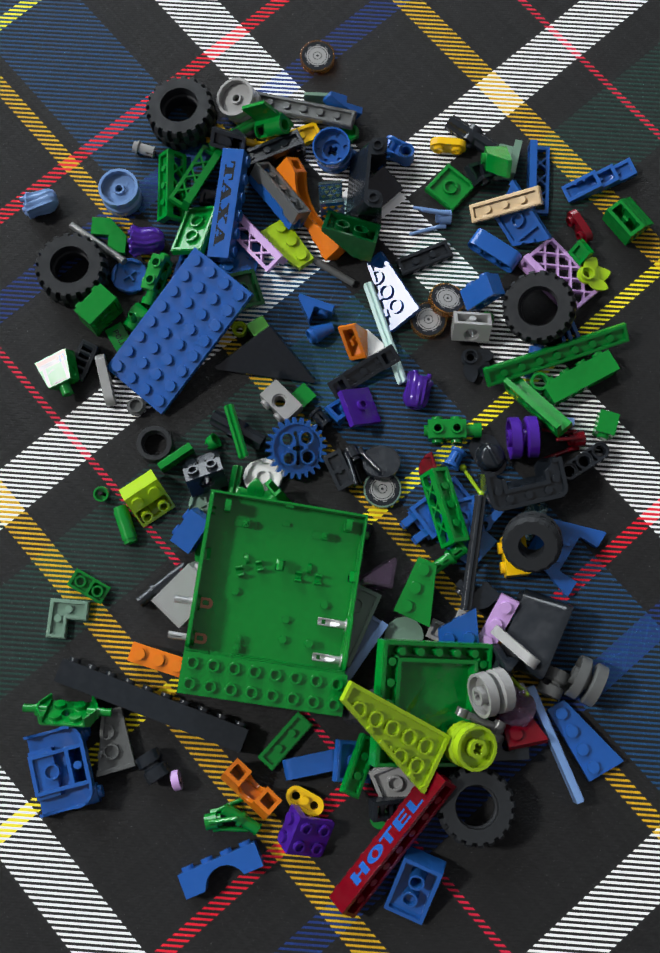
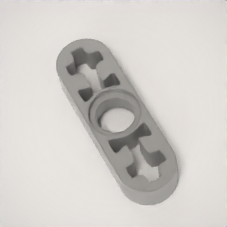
[95,354,117,407]
[490,625,541,669]

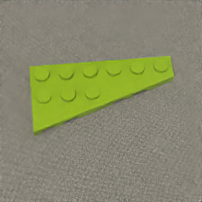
[339,680,452,794]

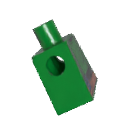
[35,348,80,397]

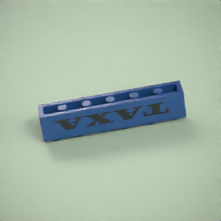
[207,148,251,263]

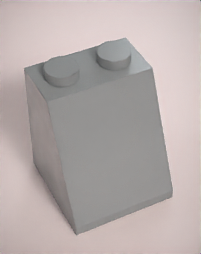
[151,561,199,628]

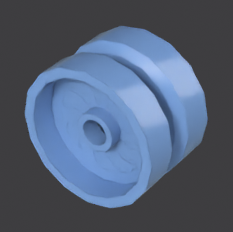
[98,168,143,217]

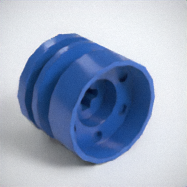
[312,127,353,174]

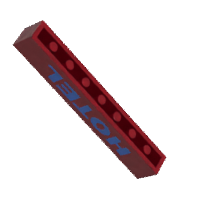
[329,769,456,918]

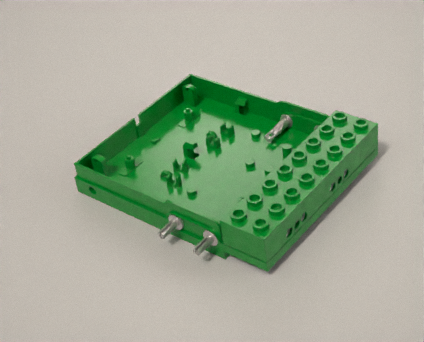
[168,489,369,717]

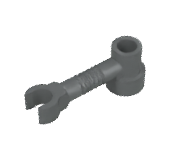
[455,706,507,743]

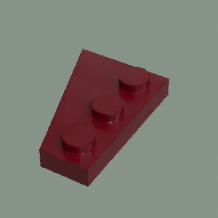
[497,697,549,751]

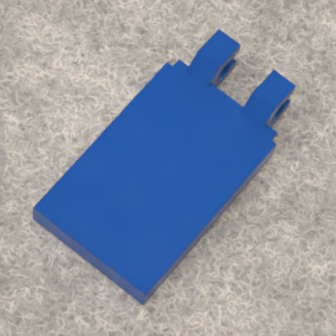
[399,476,470,545]

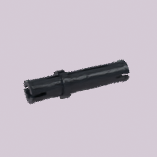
[136,561,185,608]

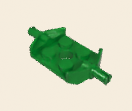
[22,693,112,727]

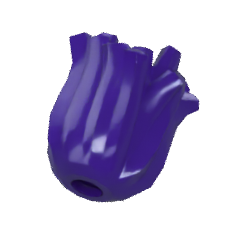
[127,224,165,258]
[403,370,434,410]

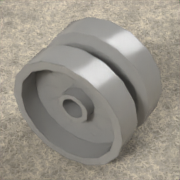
[216,77,262,125]
[467,667,516,719]

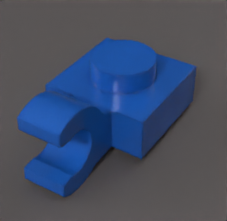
[484,508,504,531]

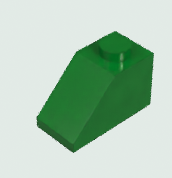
[481,146,512,178]

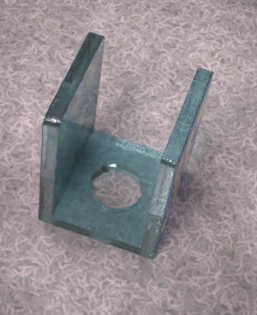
[318,180,345,220]

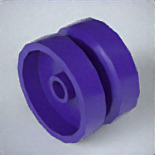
[506,415,540,459]

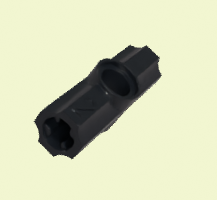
[445,115,498,153]
[209,410,267,451]

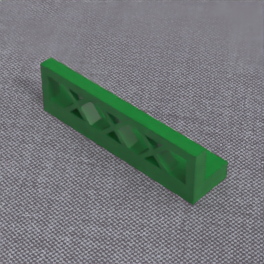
[168,144,223,212]
[157,148,187,223]
[503,377,573,438]
[420,466,470,549]

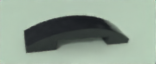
[327,344,401,399]

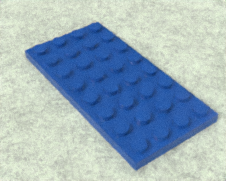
[107,247,254,414]

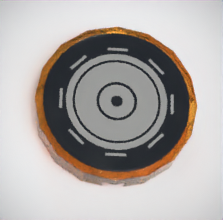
[300,40,335,75]
[428,283,465,317]
[410,302,447,339]

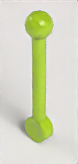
[459,464,485,496]

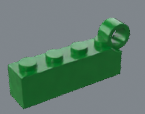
[529,349,620,407]

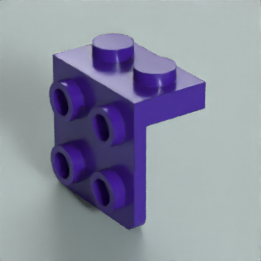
[277,804,335,857]

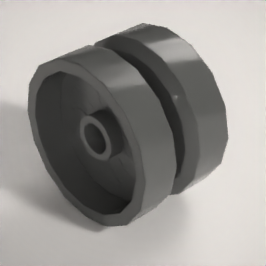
[564,655,610,707]

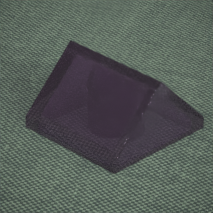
[358,558,397,591]

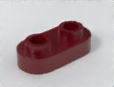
[566,209,593,243]

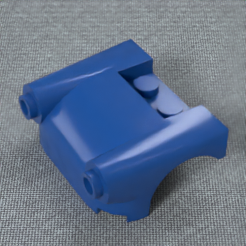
[23,726,104,818]

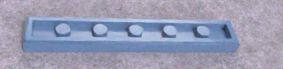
[526,685,584,804]

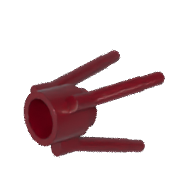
[542,428,586,458]

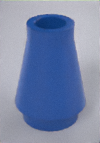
[306,322,335,344]

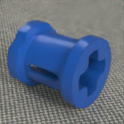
[443,446,467,471]

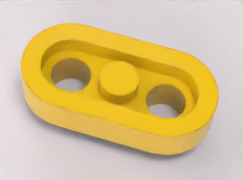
[430,137,466,155]
[286,785,324,817]

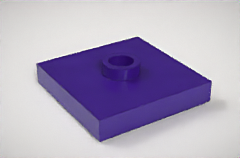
[337,387,381,428]

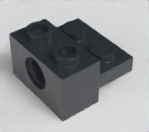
[181,450,229,498]

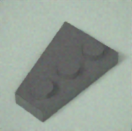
[96,707,137,777]

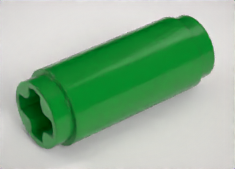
[113,504,138,545]

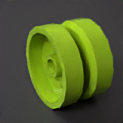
[445,721,497,772]

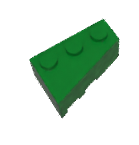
[394,556,437,627]

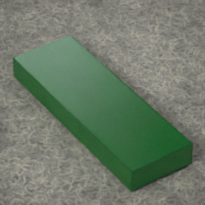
[258,712,313,771]
[339,733,371,799]

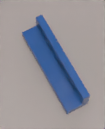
[526,139,550,216]

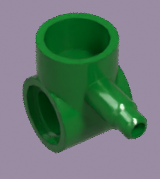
[122,302,149,333]

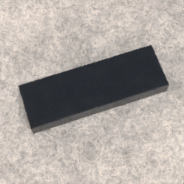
[395,240,453,278]

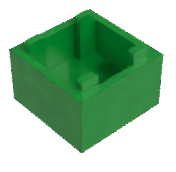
[74,283,123,336]

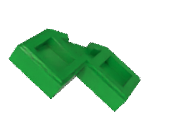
[91,217,128,255]

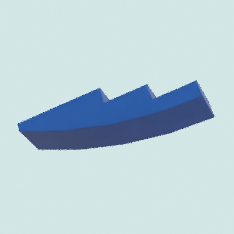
[561,157,638,203]

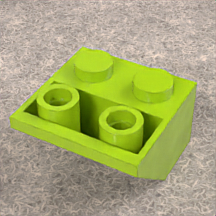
[119,470,176,528]

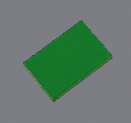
[170,206,214,255]

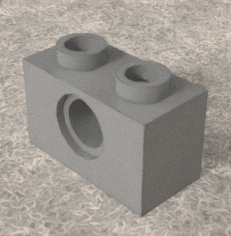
[451,311,492,343]
[260,380,303,423]

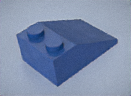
[383,846,446,925]

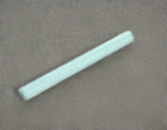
[364,281,407,385]

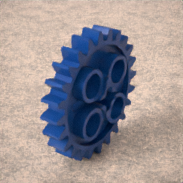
[265,417,327,479]

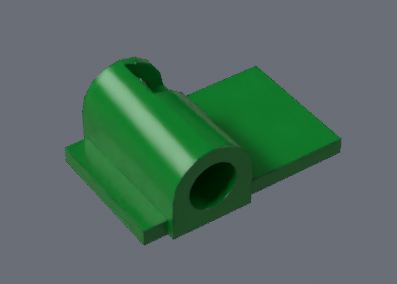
[241,100,294,140]

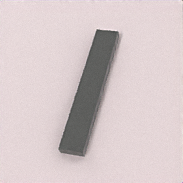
[257,91,357,130]

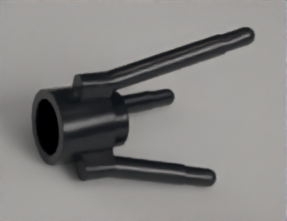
[343,445,382,485]

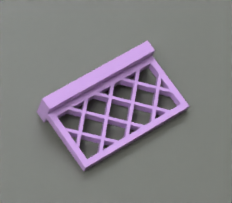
[518,237,599,311]

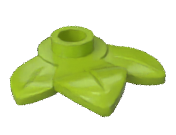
[577,257,611,291]

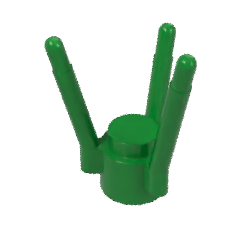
[204,798,249,832]

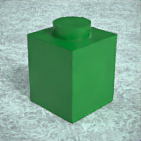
[592,409,620,441]

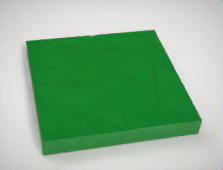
[368,638,493,768]

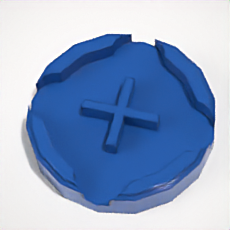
[111,258,147,295]

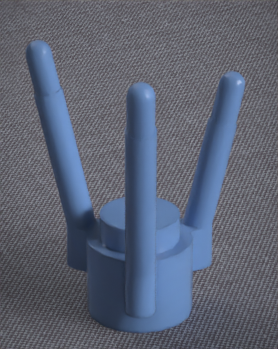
[409,206,452,236]

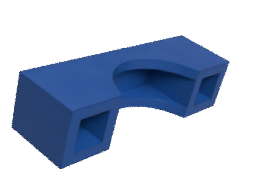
[177,839,265,900]

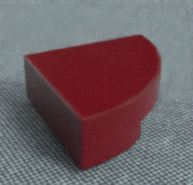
[418,452,437,476]

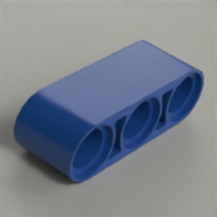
[467,228,522,273]
[282,749,335,781]

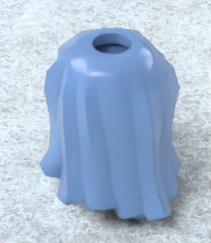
[19,188,59,219]

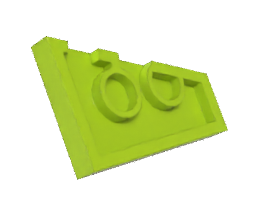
[261,220,314,271]

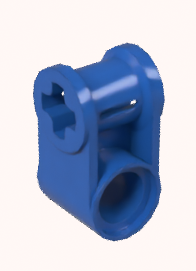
[386,135,414,167]

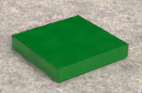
[425,163,476,213]

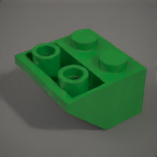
[602,197,654,246]

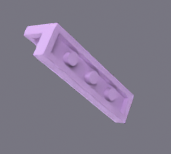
[237,214,288,273]

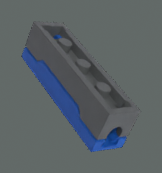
[248,161,311,230]

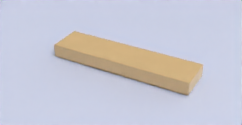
[469,185,544,224]

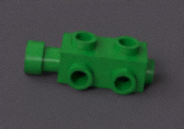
[140,253,173,308]
[424,416,482,445]

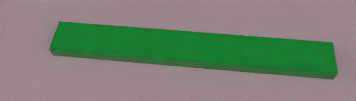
[483,322,630,387]

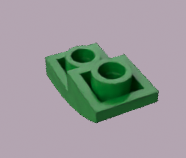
[67,568,111,604]

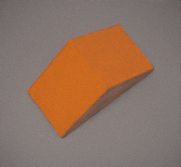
[338,323,368,360]

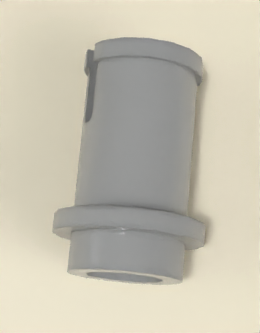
[132,140,156,158]

